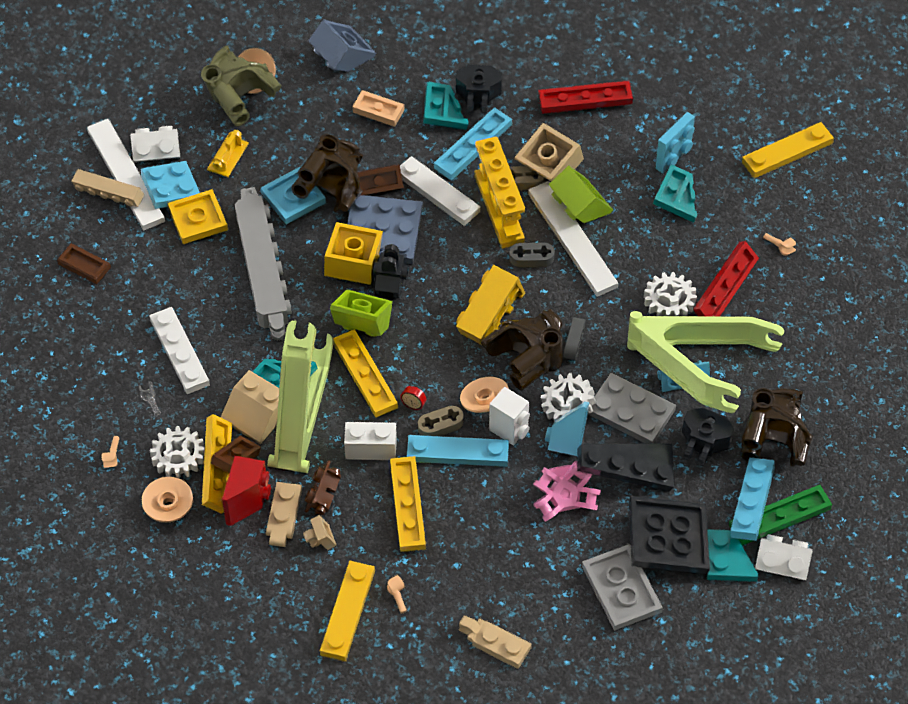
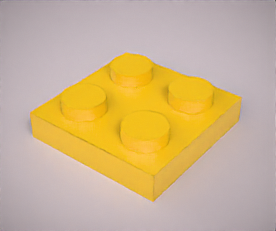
[168,189,228,244]

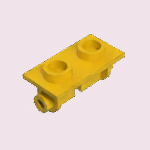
[207,130,249,177]

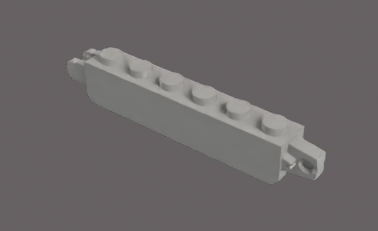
[234,187,292,341]

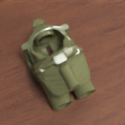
[201,45,281,126]

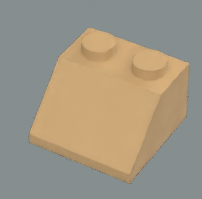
[515,123,584,181]
[220,370,279,444]

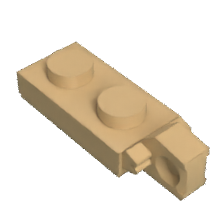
[459,615,531,669]

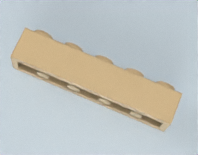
[71,169,144,207]

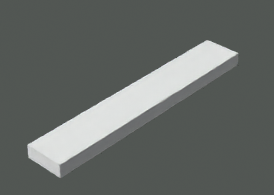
[87,119,165,231]
[528,181,618,297]

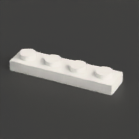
[149,307,210,394]

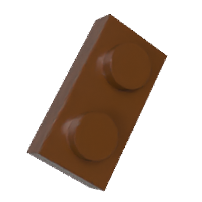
[357,164,403,195]
[211,436,261,474]

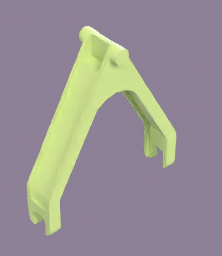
[627,311,784,413]
[267,320,334,473]

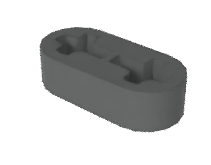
[509,243,555,267]
[564,317,586,360]

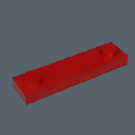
[538,81,633,113]
[693,241,759,317]

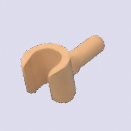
[763,233,796,256]
[102,436,119,468]
[387,575,406,613]

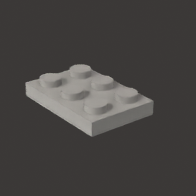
[588,373,676,444]
[582,544,663,631]

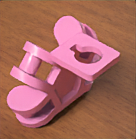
[533,461,601,521]

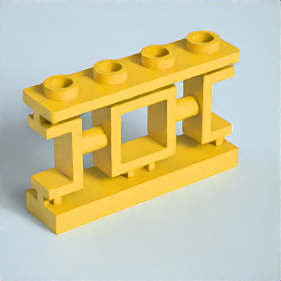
[474,137,525,249]

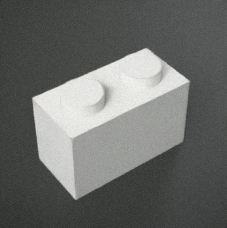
[489,387,530,446]
[344,422,397,460]

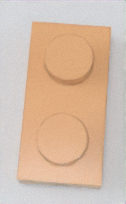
[353,90,404,127]

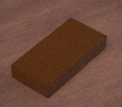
[57,243,111,284]

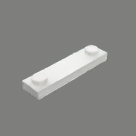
[400,156,480,226]

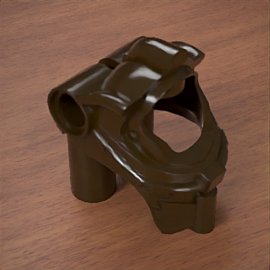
[291,134,364,212]
[480,309,563,391]
[740,388,813,467]

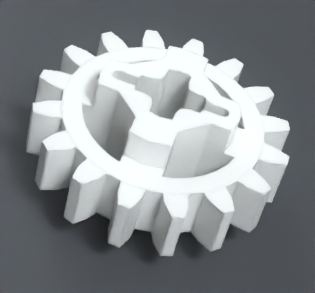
[644,272,697,316]
[541,373,596,422]
[150,426,205,478]

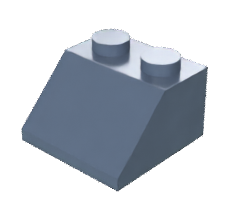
[308,20,376,72]

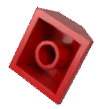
[222,456,271,526]

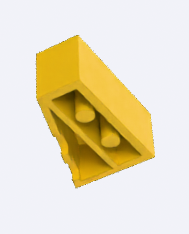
[456,265,525,345]

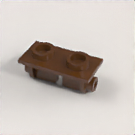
[304,460,341,515]

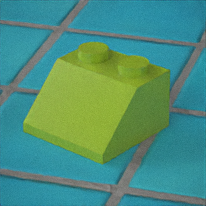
[548,165,613,223]
[330,289,393,336]

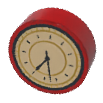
[400,386,426,410]

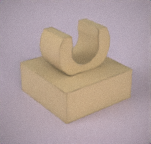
[303,515,337,550]

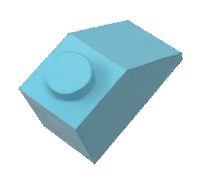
[545,401,590,456]

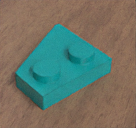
[707,529,758,582]

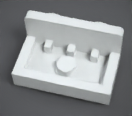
[130,126,180,162]
[755,534,813,580]

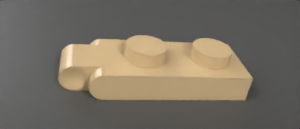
[266,482,302,547]

